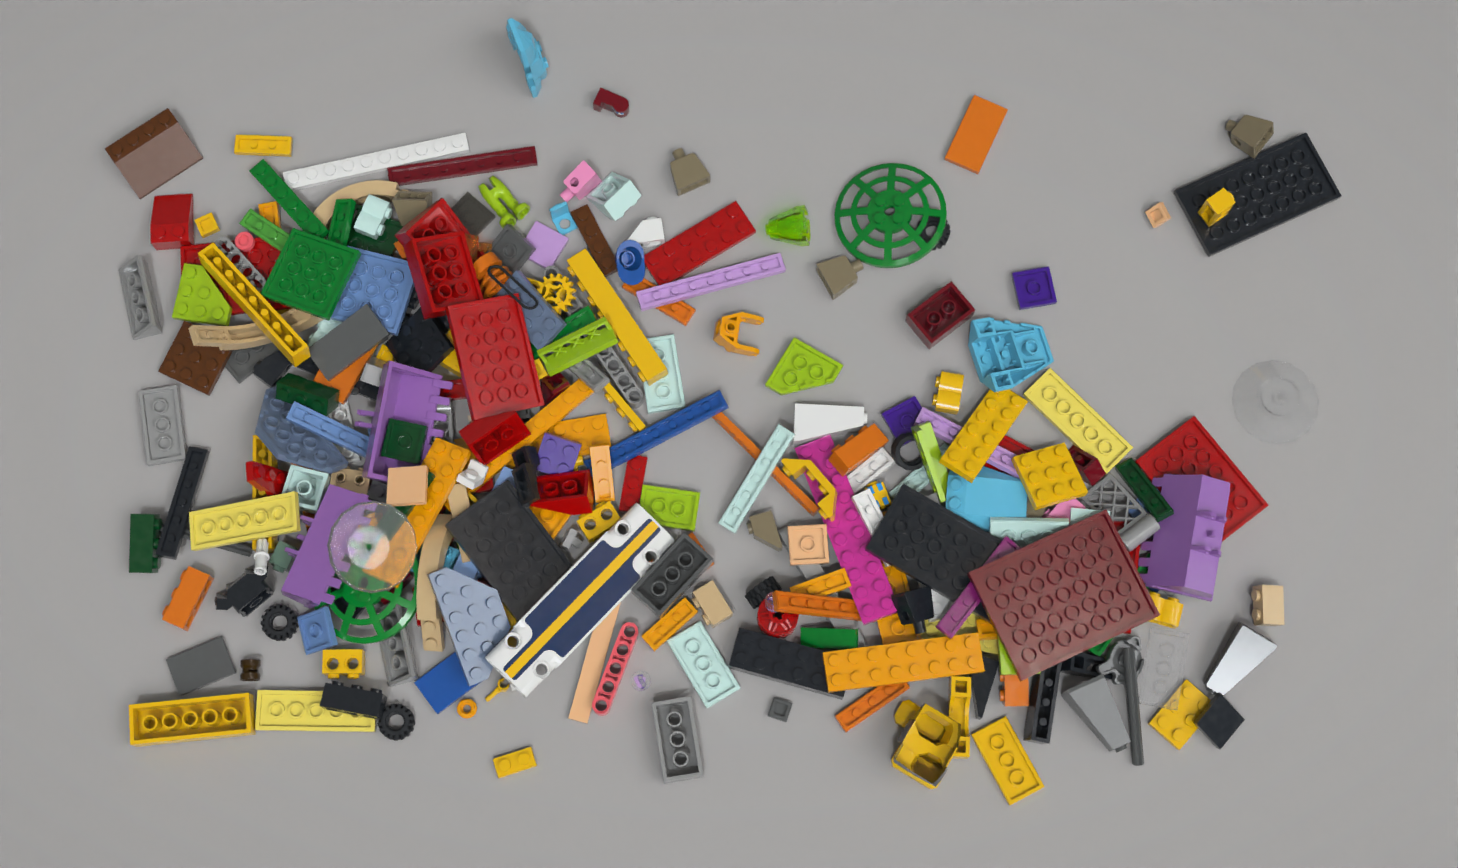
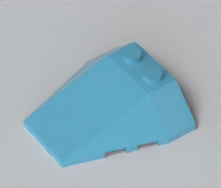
[968,317,1054,392]
[945,466,1028,532]

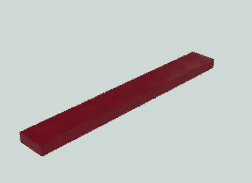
[387,146,538,186]

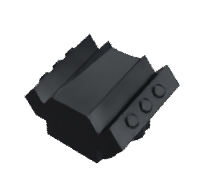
[214,564,274,617]

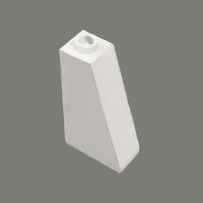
[793,404,867,445]

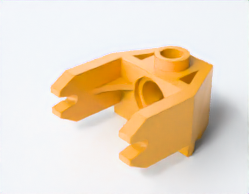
[713,312,764,356]

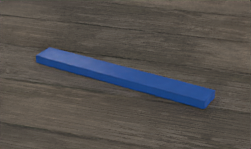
[584,390,729,479]

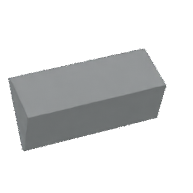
[118,255,162,340]
[376,604,419,687]

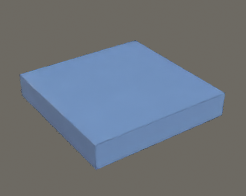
[297,606,338,655]

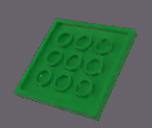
[260,228,361,321]

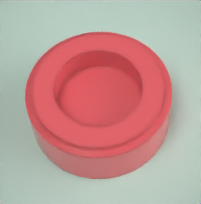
[235,232,255,252]

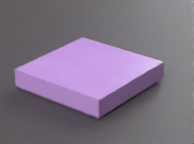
[525,221,569,268]

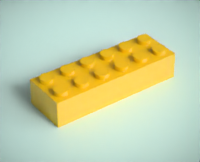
[129,693,256,747]

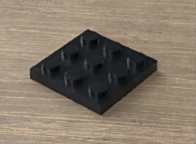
[385,307,455,372]

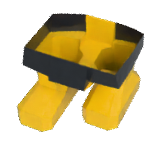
[891,700,961,790]

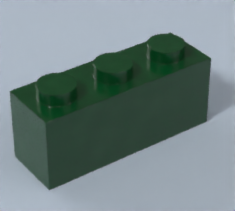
[276,373,340,416]
[129,514,162,573]

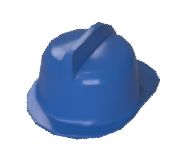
[615,240,645,285]

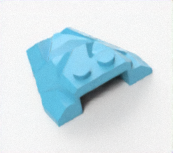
[506,18,549,98]

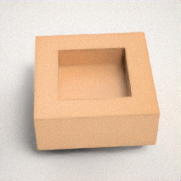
[1145,202,1171,228]

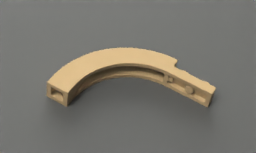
[313,180,433,239]
[188,308,324,350]
[416,514,453,652]

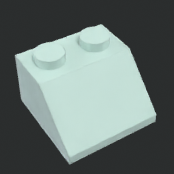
[586,172,642,221]
[282,465,331,515]

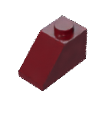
[1068,445,1106,486]

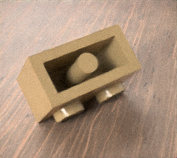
[330,466,373,495]
[691,580,733,628]
[1251,585,1285,626]

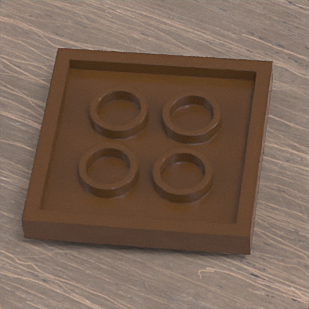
[158,321,233,396]

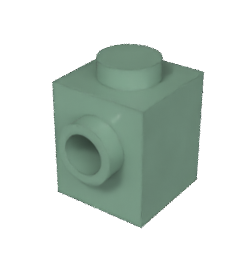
[269,541,299,573]

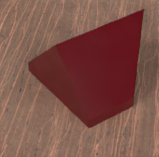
[540,372,570,411]

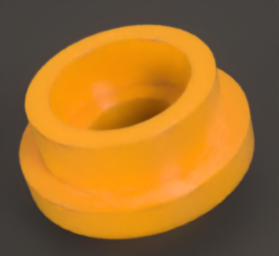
[457,699,477,719]

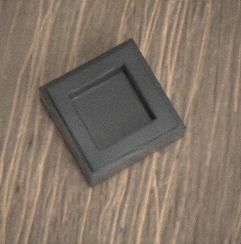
[768,697,793,722]

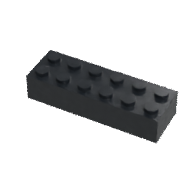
[729,628,845,700]

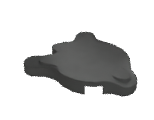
[1096,635,1144,688]

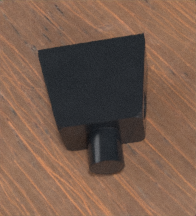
[891,587,934,634]

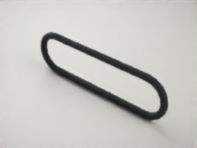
[487,265,538,310]

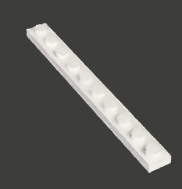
[283,133,470,191]

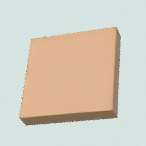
[386,465,429,507]
[787,524,829,566]

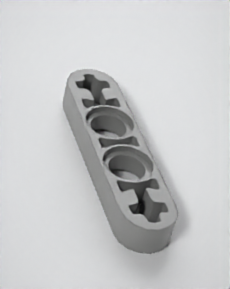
[215,237,267,293]

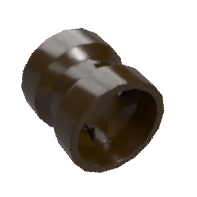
[240,659,261,681]

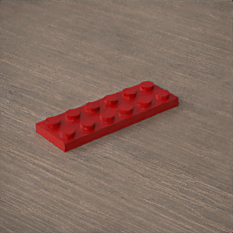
[644,201,756,286]

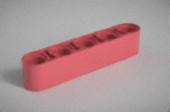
[592,622,639,716]

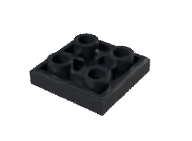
[1193,693,1245,749]

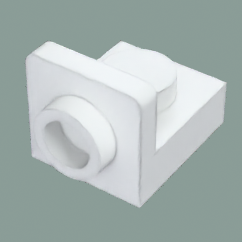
[456,459,489,490]

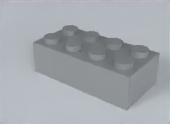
[652,696,704,784]

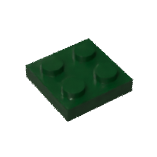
[381,418,428,465]

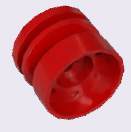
[757,595,799,639]

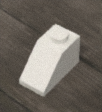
[628,217,665,248]

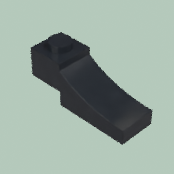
[511,446,540,507]

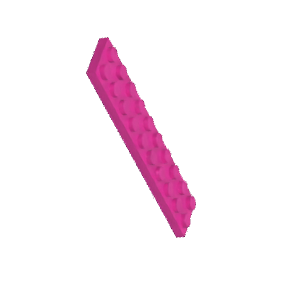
[794,435,897,625]

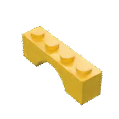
[948,676,971,759]

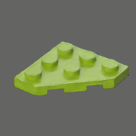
[172,263,232,326]
[765,337,843,396]

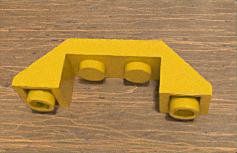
[781,458,837,522]

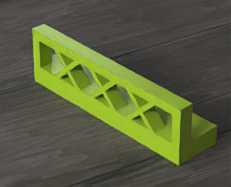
[537,317,619,377]
[911,421,948,502]

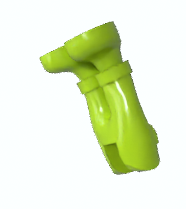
[478,175,530,228]

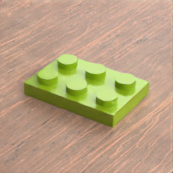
[640,485,700,532]

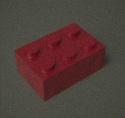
[905,281,975,350]

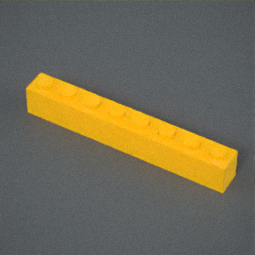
[198,243,311,367]
[567,248,668,386]

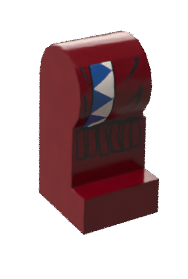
[593,87,629,118]

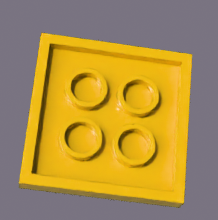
[1011,442,1088,510]

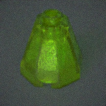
[765,205,811,246]

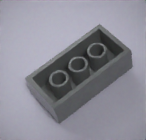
[631,532,713,619]

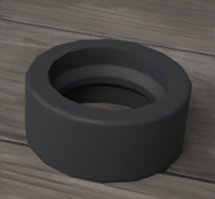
[891,433,924,471]

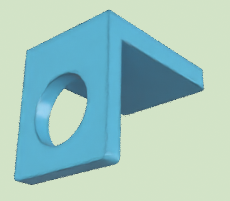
[549,201,577,235]

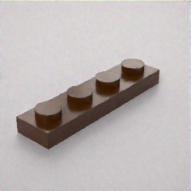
[571,204,617,277]

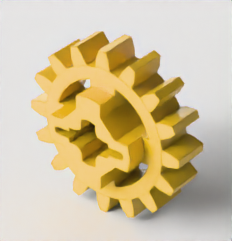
[537,273,577,315]

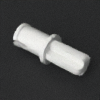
[254,538,270,575]

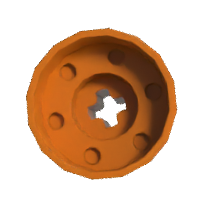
[473,252,513,299]

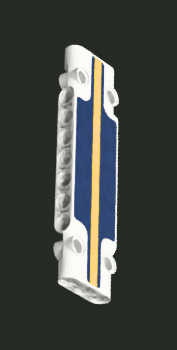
[485,503,676,698]

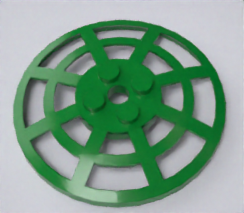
[834,163,947,268]
[314,526,419,644]

